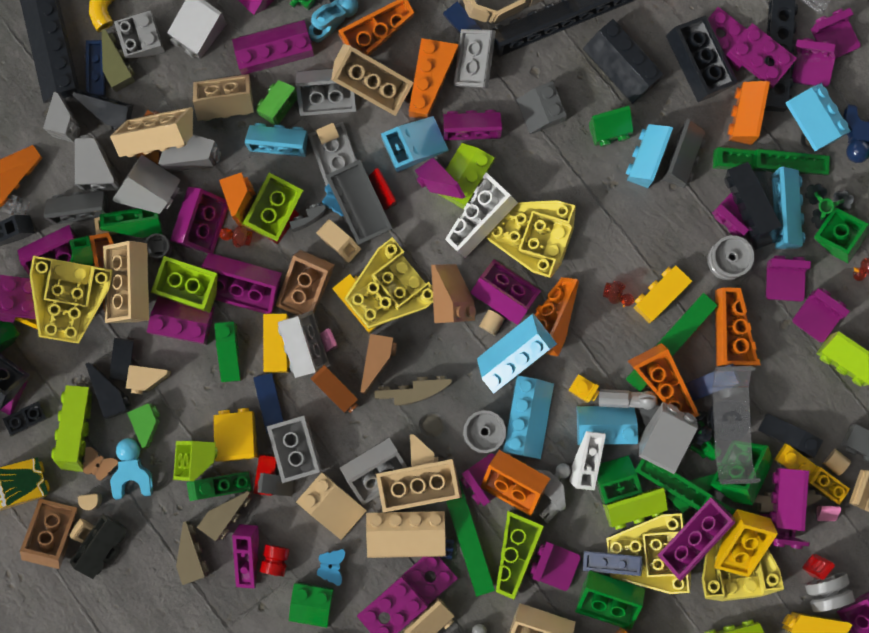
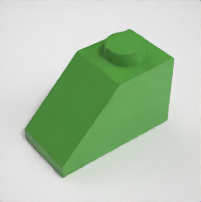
[127,403,160,449]

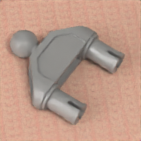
[535,463,571,524]

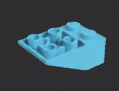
[381,116,449,172]

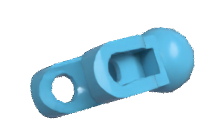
[308,0,358,42]
[110,438,153,500]

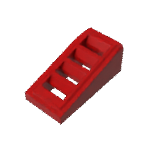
[802,554,835,580]

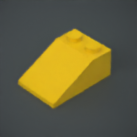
[714,509,778,577]

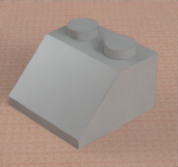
[43,92,80,142]

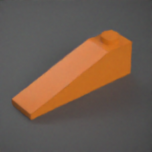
[0,145,42,208]
[535,277,579,356]

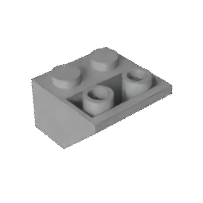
[114,11,165,58]

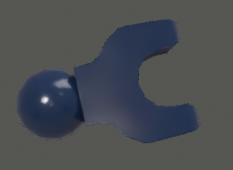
[843,104,869,163]

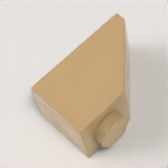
[126,365,171,395]
[410,434,438,467]

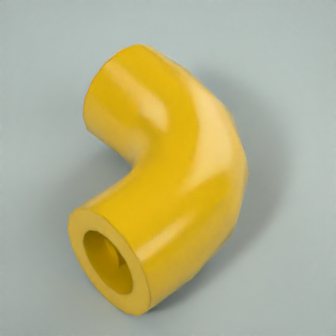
[89,0,115,32]

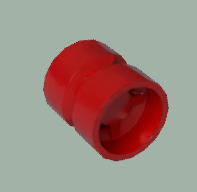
[260,544,290,577]

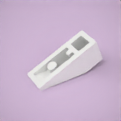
[569,431,606,490]

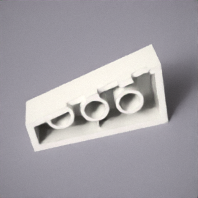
[445,172,518,258]

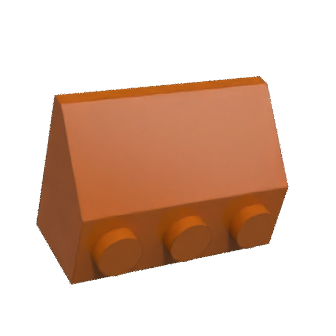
[727,81,770,145]
[219,172,256,226]
[480,450,551,516]

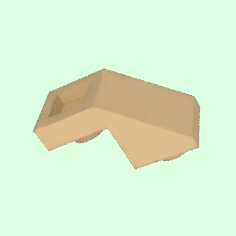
[316,219,361,263]

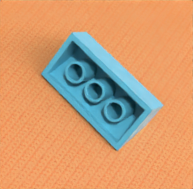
[772,167,805,249]
[477,313,557,394]
[503,375,554,459]

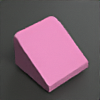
[320,328,338,352]
[817,506,841,521]

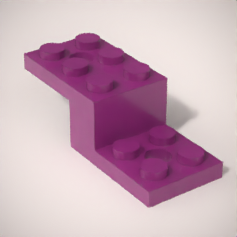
[708,7,797,89]
[0,275,36,323]
[357,557,458,633]

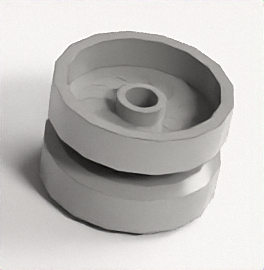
[707,235,754,280]
[463,410,506,454]
[805,573,855,612]

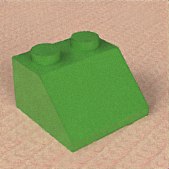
[256,80,298,125]

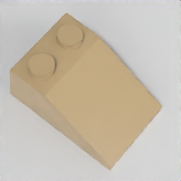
[296,472,367,540]

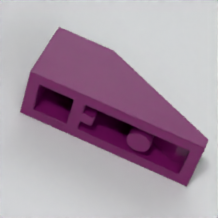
[415,158,465,199]
[232,524,259,589]

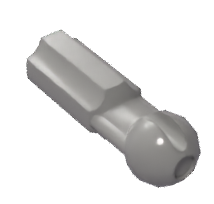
[599,389,658,410]

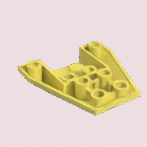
[486,200,576,278]
[344,237,433,329]
[30,256,113,344]
[606,513,691,594]
[702,535,784,601]

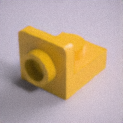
[568,374,600,403]

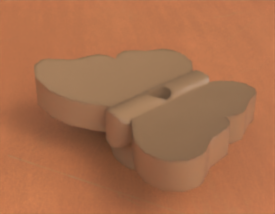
[83,447,119,480]

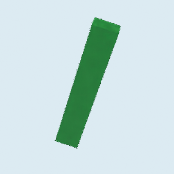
[713,147,830,175]
[626,293,718,392]
[635,458,736,516]
[446,479,495,597]

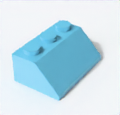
[786,83,851,151]
[245,123,308,157]
[626,124,673,188]
[577,406,638,445]

